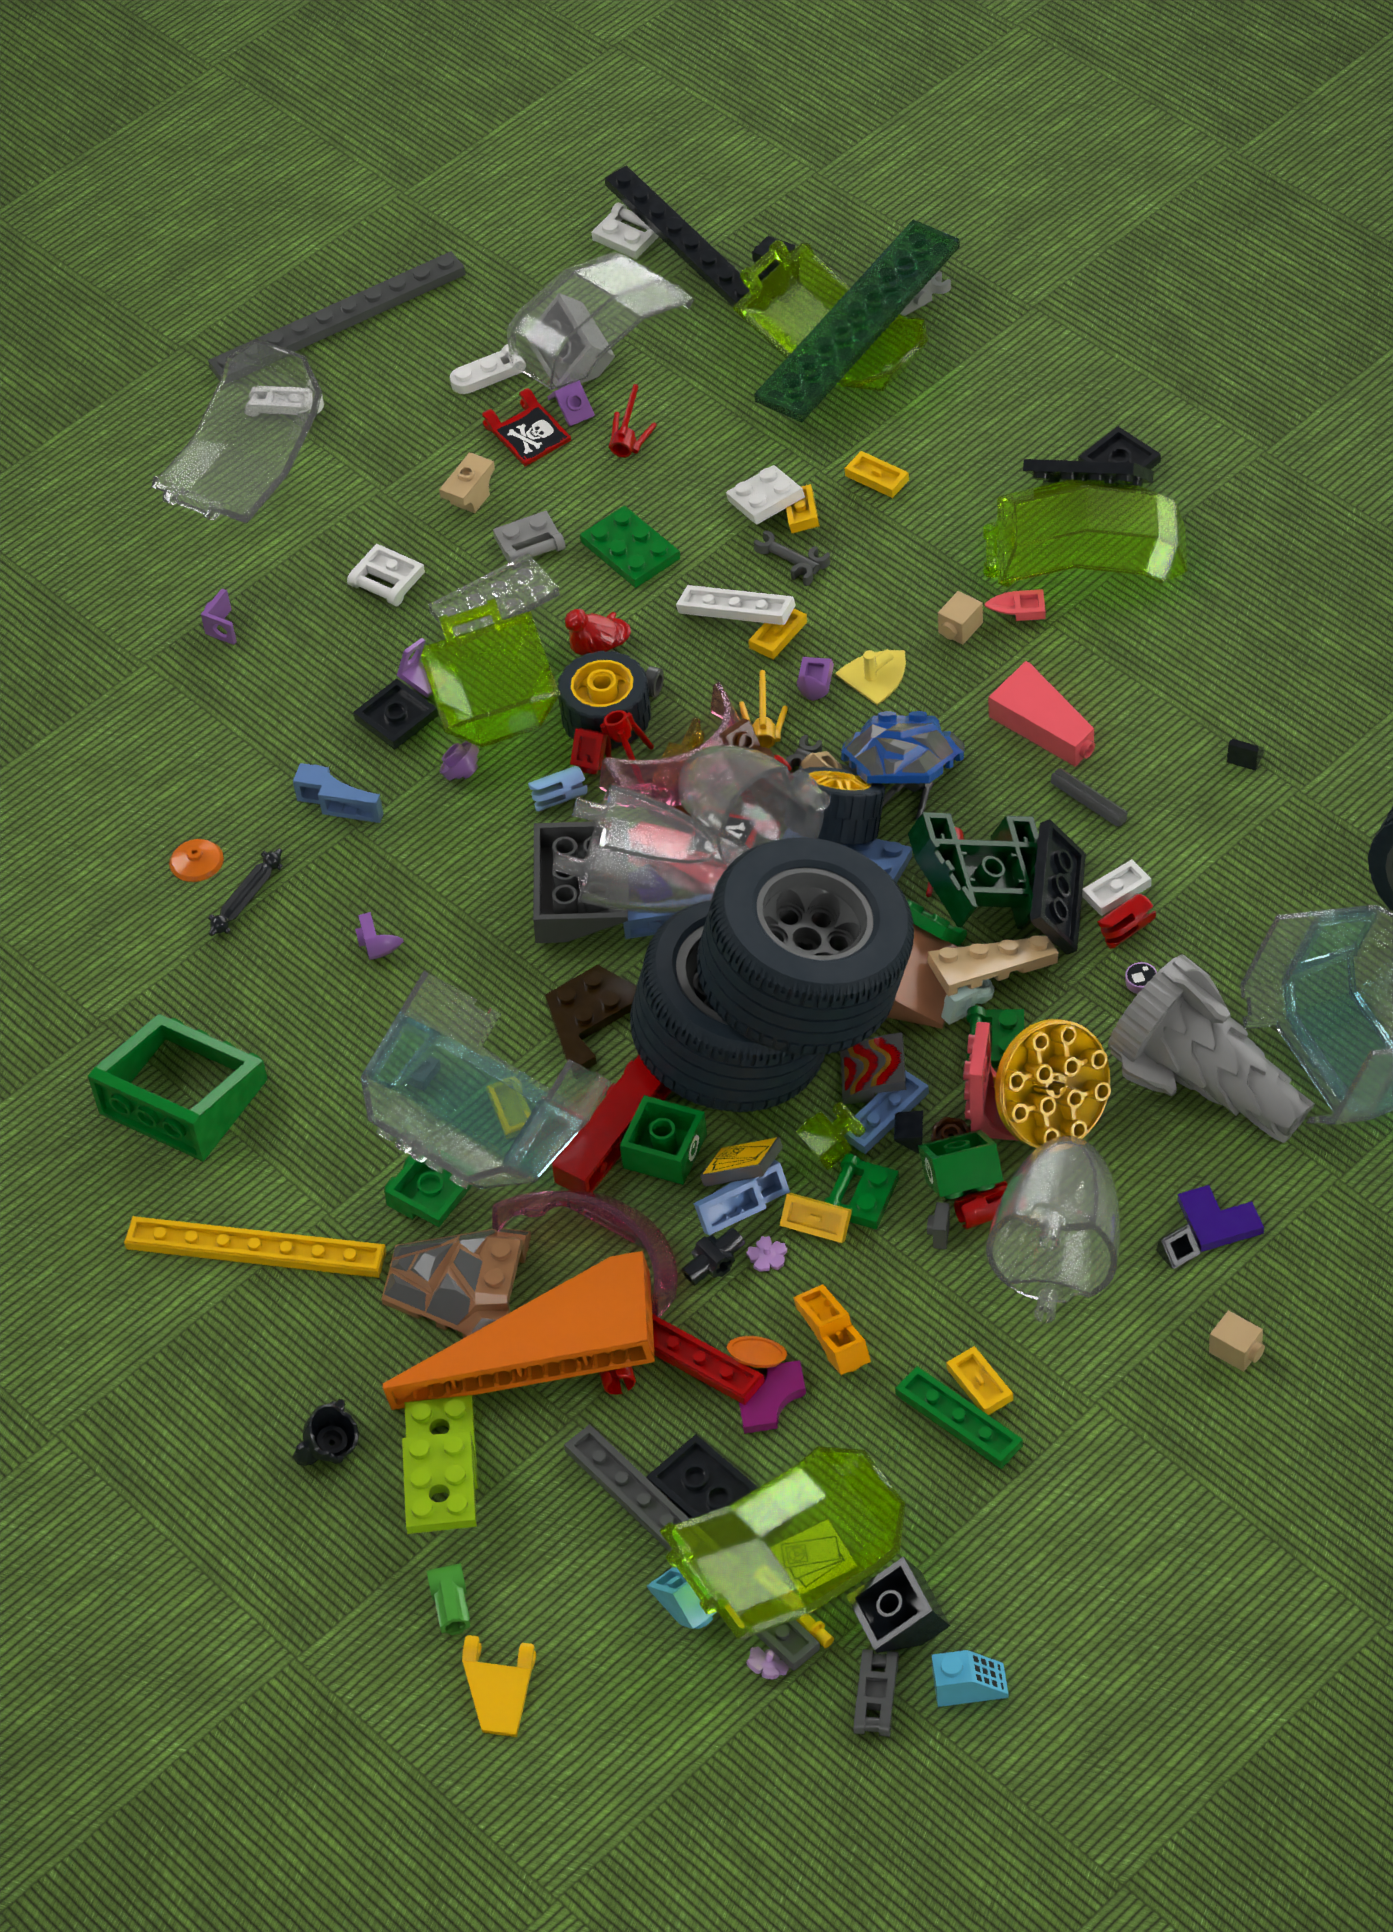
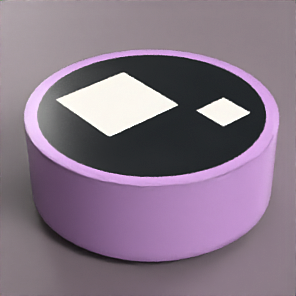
[1125,962,1157,994]

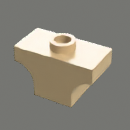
[439,452,495,513]

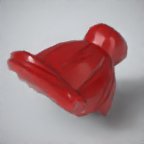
[564,609,631,655]

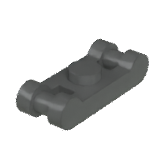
[854,1649,899,1737]

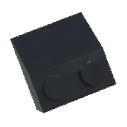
[847,1557,950,1653]

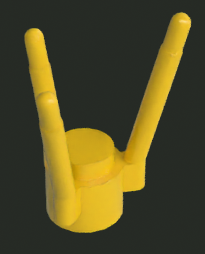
[739,670,788,748]

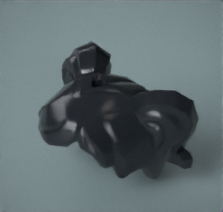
[292,1399,359,1466]

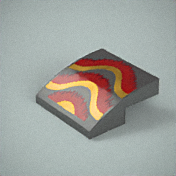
[840,1032,906,1105]

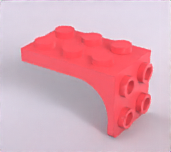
[963,1022,1019,1141]

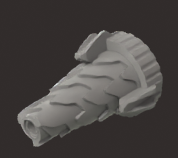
[1108,955,1315,1143]

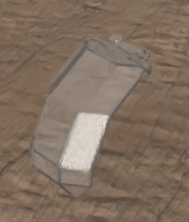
[506,252,695,390]
[151,339,322,523]

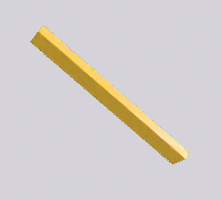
[124,1216,387,1278]

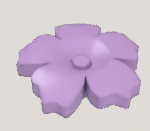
[746,1236,787,1272]
[746,1646,790,1679]

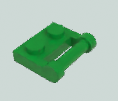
[907,899,967,946]
[966,1006,1024,1068]
[824,1154,899,1229]

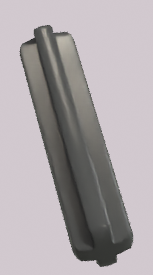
[1051,768,1128,827]

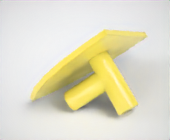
[835,649,906,706]

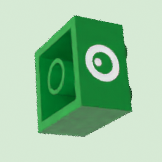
[620,1095,707,1185]
[918,1130,1004,1199]

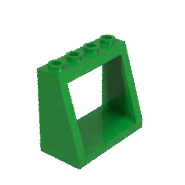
[88,1014,268,1162]

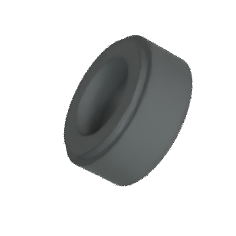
[646,666,664,698]

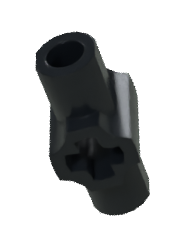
[681,1228,745,1286]

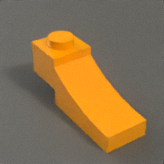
[793,1284,871,1375]

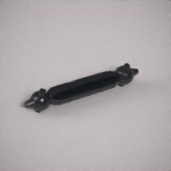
[208,848,283,936]

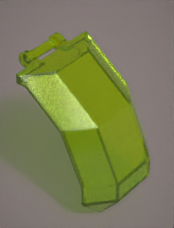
[733,240,928,391]
[983,480,1188,588]
[421,598,560,748]
[659,1446,906,1640]

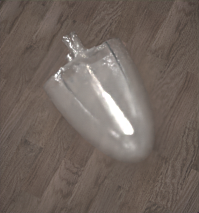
[678,745,830,867]
[552,783,736,914]
[986,1136,1120,1323]

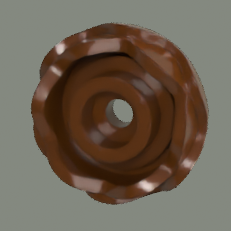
[931,1117,971,1142]

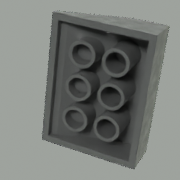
[533,821,628,943]

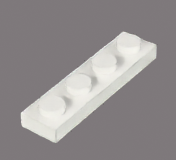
[676,585,796,625]

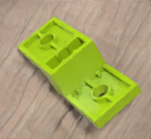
[402,1395,478,1534]

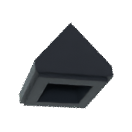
[1227,739,1265,771]
[894,1110,923,1154]
[1156,1224,1201,1269]

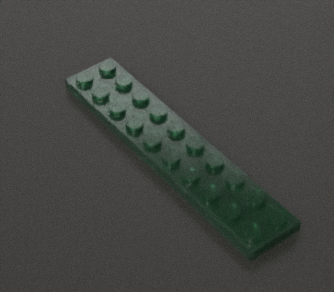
[754,219,960,423]

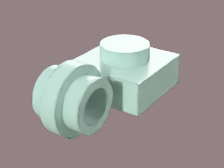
[941,979,994,1025]

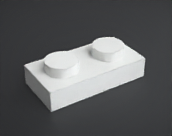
[1082,859,1151,916]

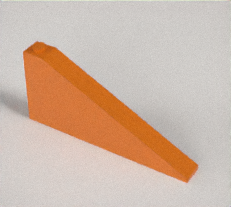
[383,1251,655,1410]

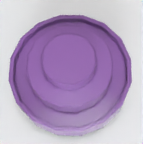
[440,740,479,780]

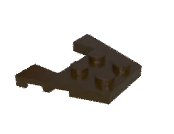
[545,965,637,1077]

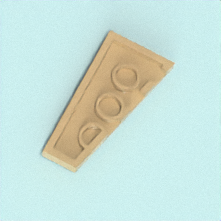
[927,936,1058,996]

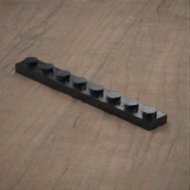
[605,165,762,314]

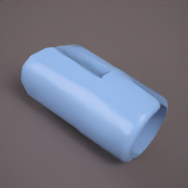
[528,766,588,811]

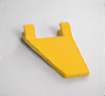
[462,1635,537,1737]

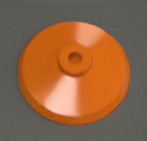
[169,839,224,882]
[727,1336,787,1368]

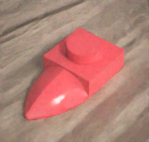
[985,589,1046,621]

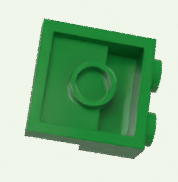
[384,1145,476,1227]

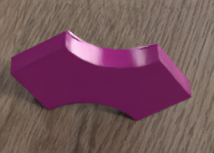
[739,1360,806,1434]

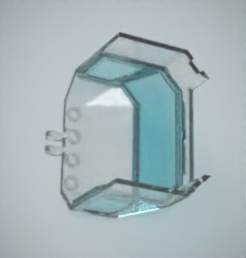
[1240,905,1393,1125]
[360,971,612,1189]

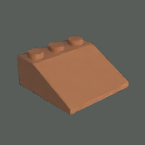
[887,925,958,1029]

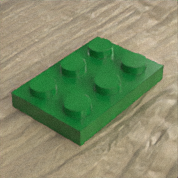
[580,505,680,588]

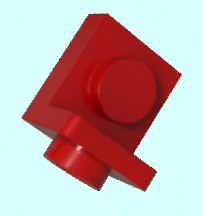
[570,728,609,774]

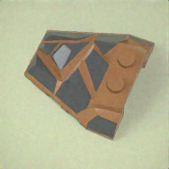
[381,1228,531,1338]

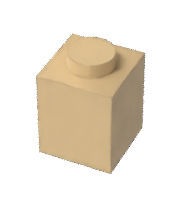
[938,591,983,645]
[1209,1310,1265,1372]

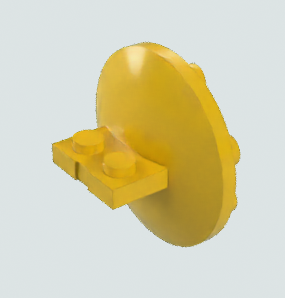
[993,1019,1111,1150]

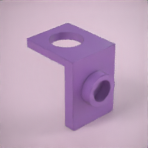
[547,380,595,427]
[201,589,237,645]
[397,638,446,698]

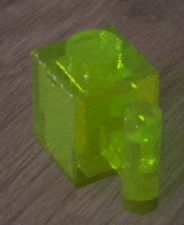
[796,1102,866,1170]

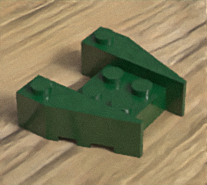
[908,812,1039,929]

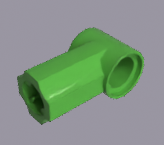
[427,1563,471,1635]

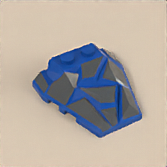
[841,711,965,783]

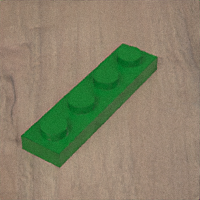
[895,1366,1023,1469]

